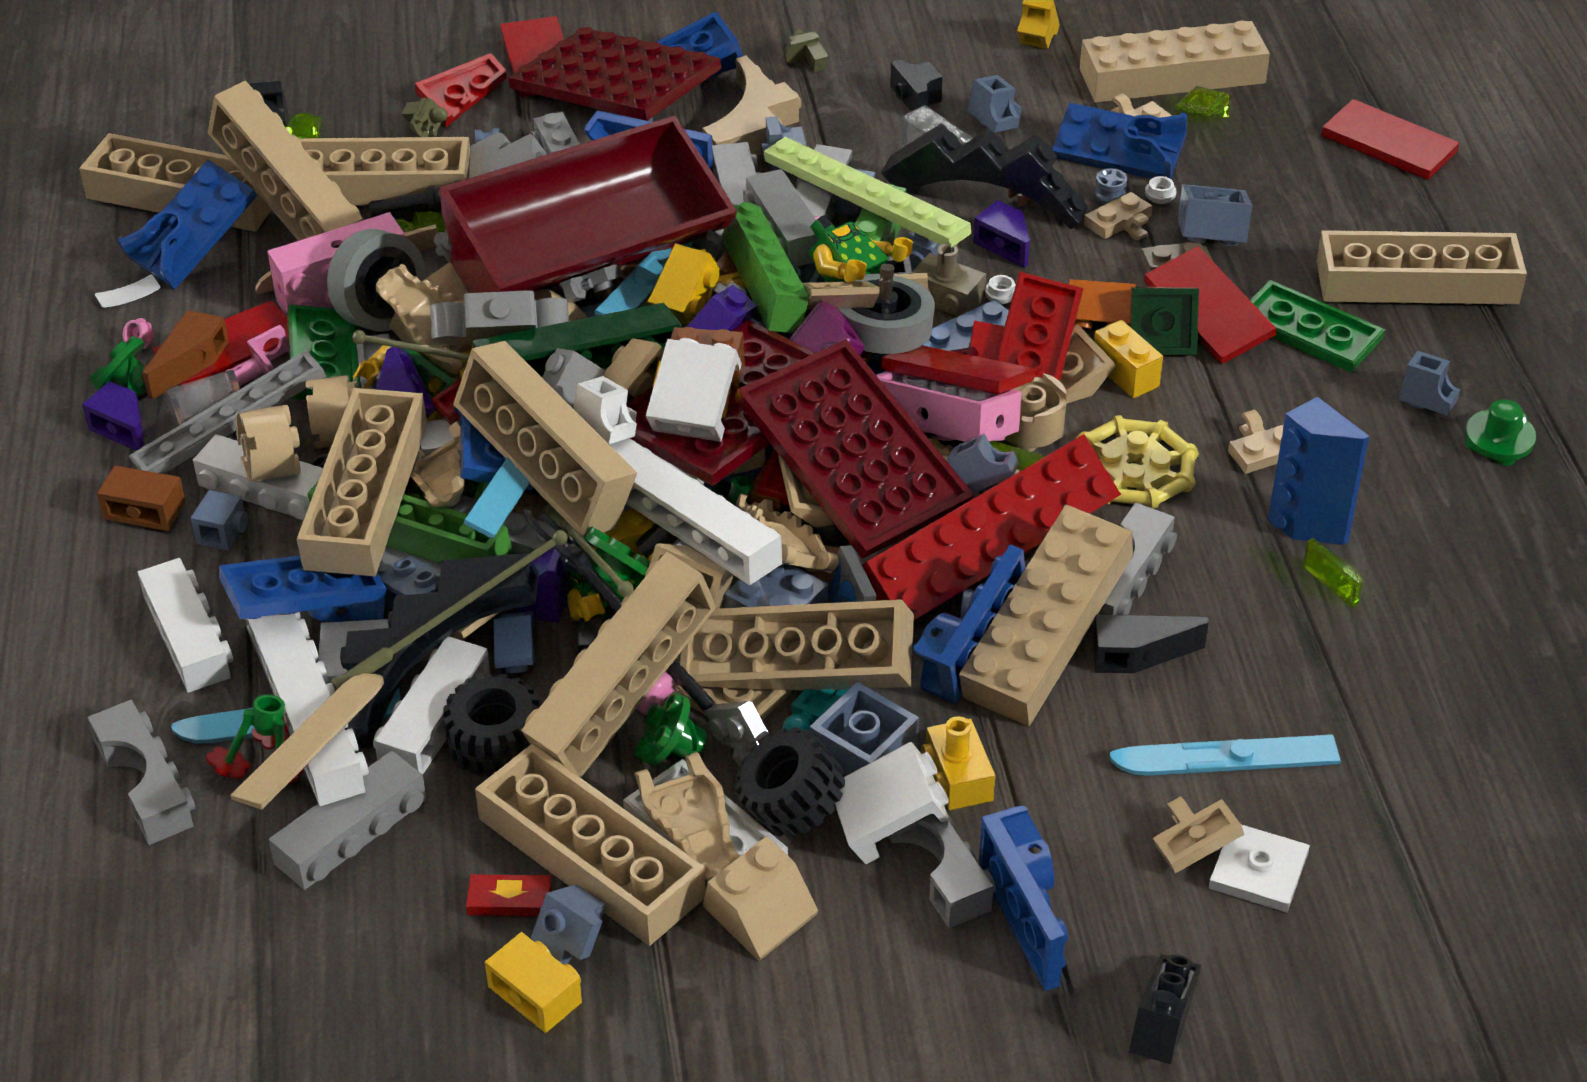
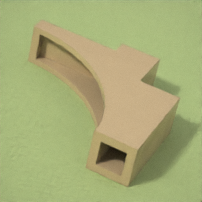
[702,55,801,156]

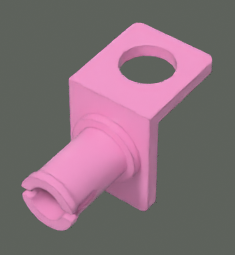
[226,325,289,390]

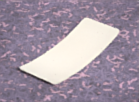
[95,274,160,308]

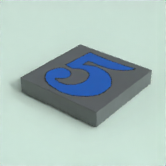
[828,546,877,603]

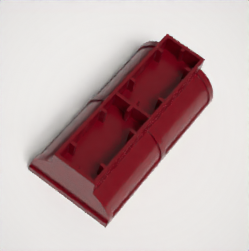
[438,115,737,293]

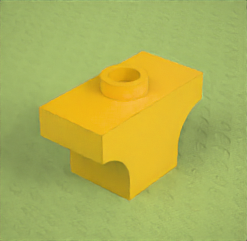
[1017,0,1060,50]

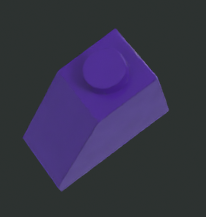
[973,200,1030,268]
[687,285,758,331]
[375,346,436,417]
[82,381,145,451]
[515,545,568,623]

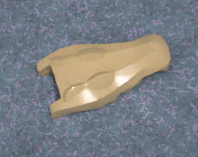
[376,264,473,375]
[410,421,465,508]
[736,494,839,572]
[634,752,739,880]

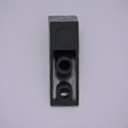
[1093,615,1209,674]
[1129,954,1201,1064]

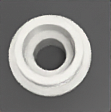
[1145,176,1176,204]
[985,275,1015,304]

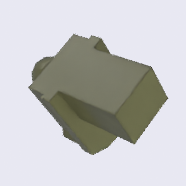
[784,30,829,72]
[401,98,448,137]

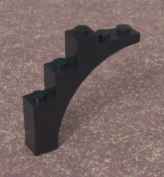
[881,123,1088,229]
[340,553,539,748]

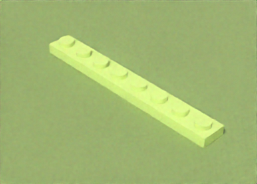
[764,137,971,248]

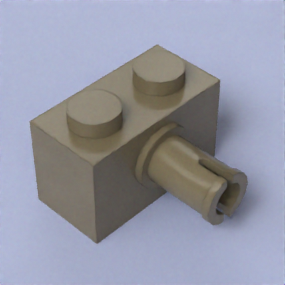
[912,243,986,317]

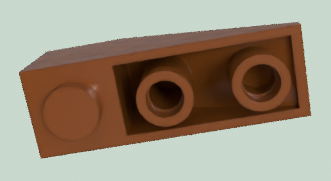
[142,310,229,399]

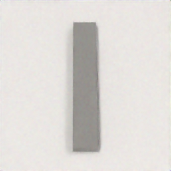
[129,350,326,474]

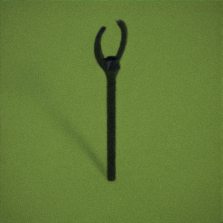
[524,510,716,713]

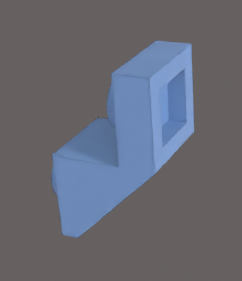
[494,611,536,673]

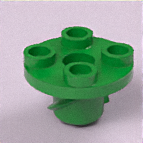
[89,336,147,397]
[1465,399,1536,466]
[584,527,651,592]
[634,691,707,766]

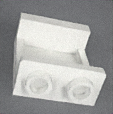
[646,338,742,442]
[835,742,949,864]

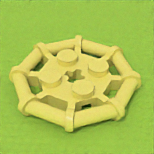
[1077,415,1199,509]

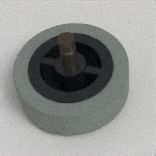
[327,229,427,332]
[839,264,935,354]

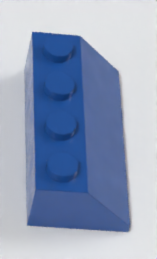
[1268,397,1369,545]

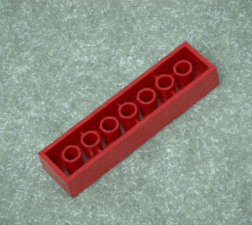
[862,434,1121,621]

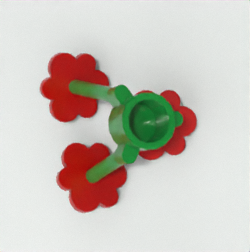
[205,694,304,785]

